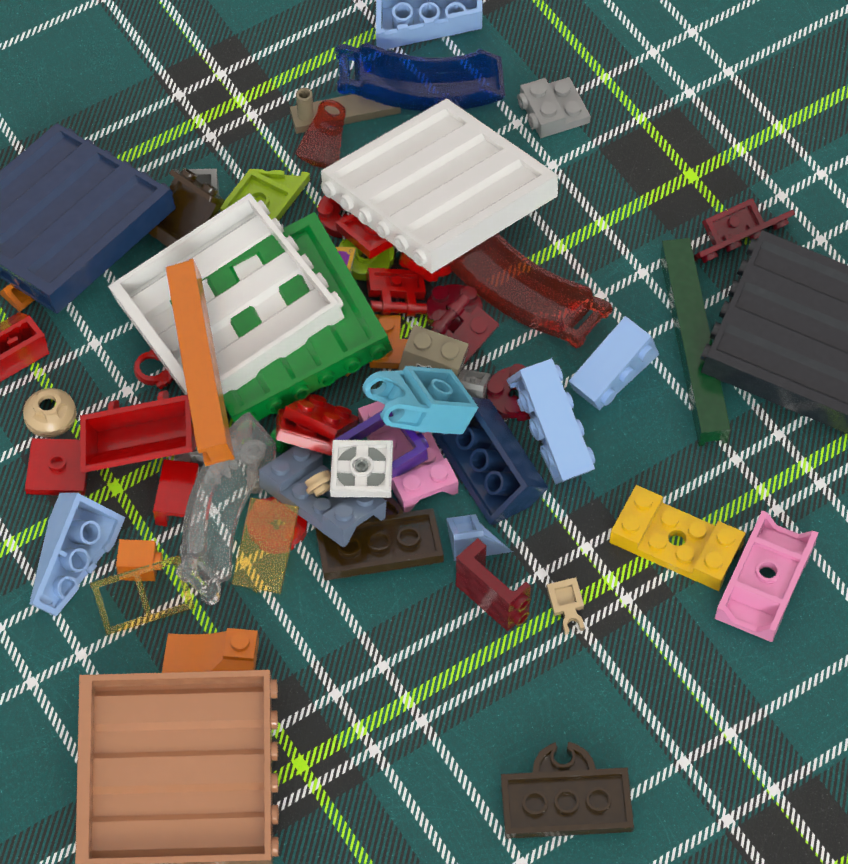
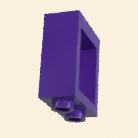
[334,410,429,478]

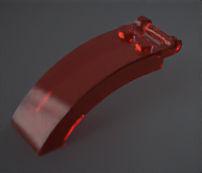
[447,233,613,348]

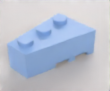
[569,316,659,410]

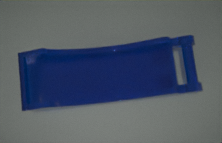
[335,43,505,111]

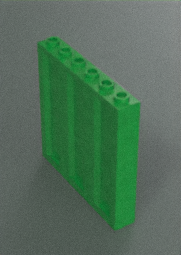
[170,212,393,431]

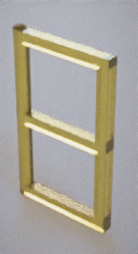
[90,555,195,635]

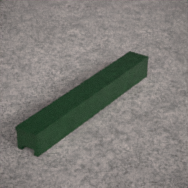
[660,238,731,446]

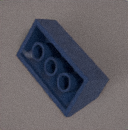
[432,397,548,525]

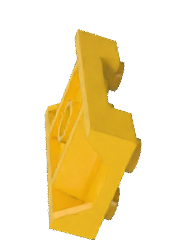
[609,485,746,591]

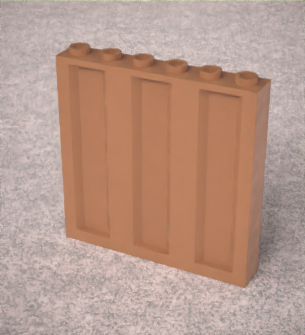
[75,670,279,864]

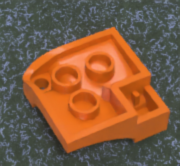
[162,628,259,673]

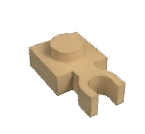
[546,577,585,635]

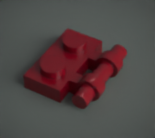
[430,293,499,368]

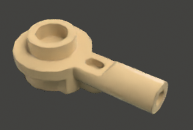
[305,470,331,497]

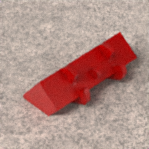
[80,390,196,473]

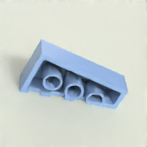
[376,0,482,51]
[507,358,595,485]

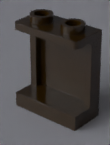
[149,168,225,247]

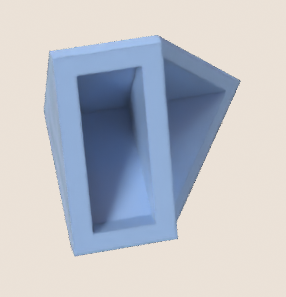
[446,514,513,561]

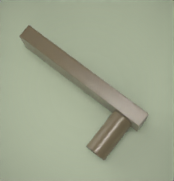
[290,86,401,134]

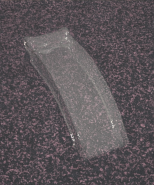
[176,412,276,606]

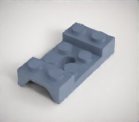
[259,445,386,547]

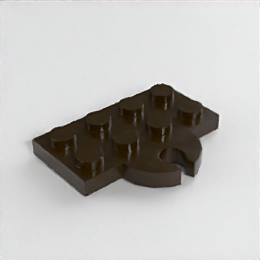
[315,497,444,581]
[501,742,634,839]

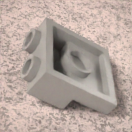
[517,77,591,139]

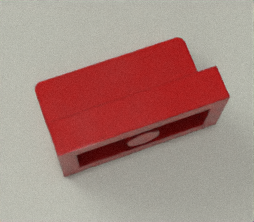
[153,459,199,526]

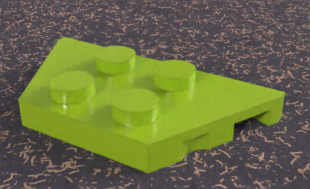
[220,169,310,221]

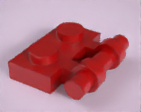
[366,267,427,317]

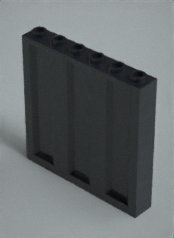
[700,230,848,434]

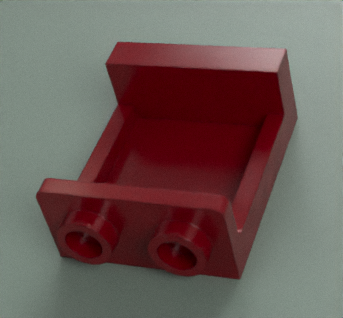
[456,538,531,631]

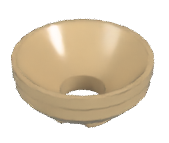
[23,388,77,437]

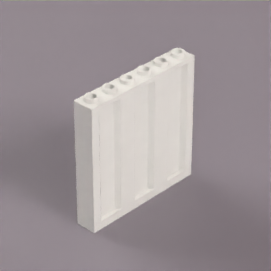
[321,98,558,274]
[108,193,345,395]

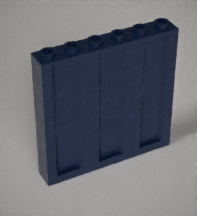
[0,123,176,314]

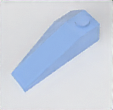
[29,493,125,616]

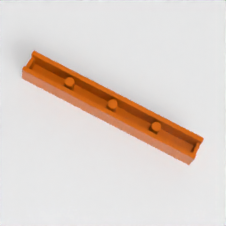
[166,258,235,466]

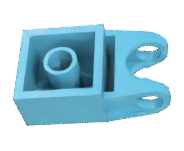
[362,366,479,434]

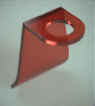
[295,100,346,168]

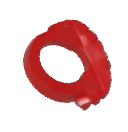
[134,349,173,390]

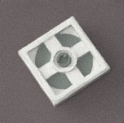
[330,440,393,498]

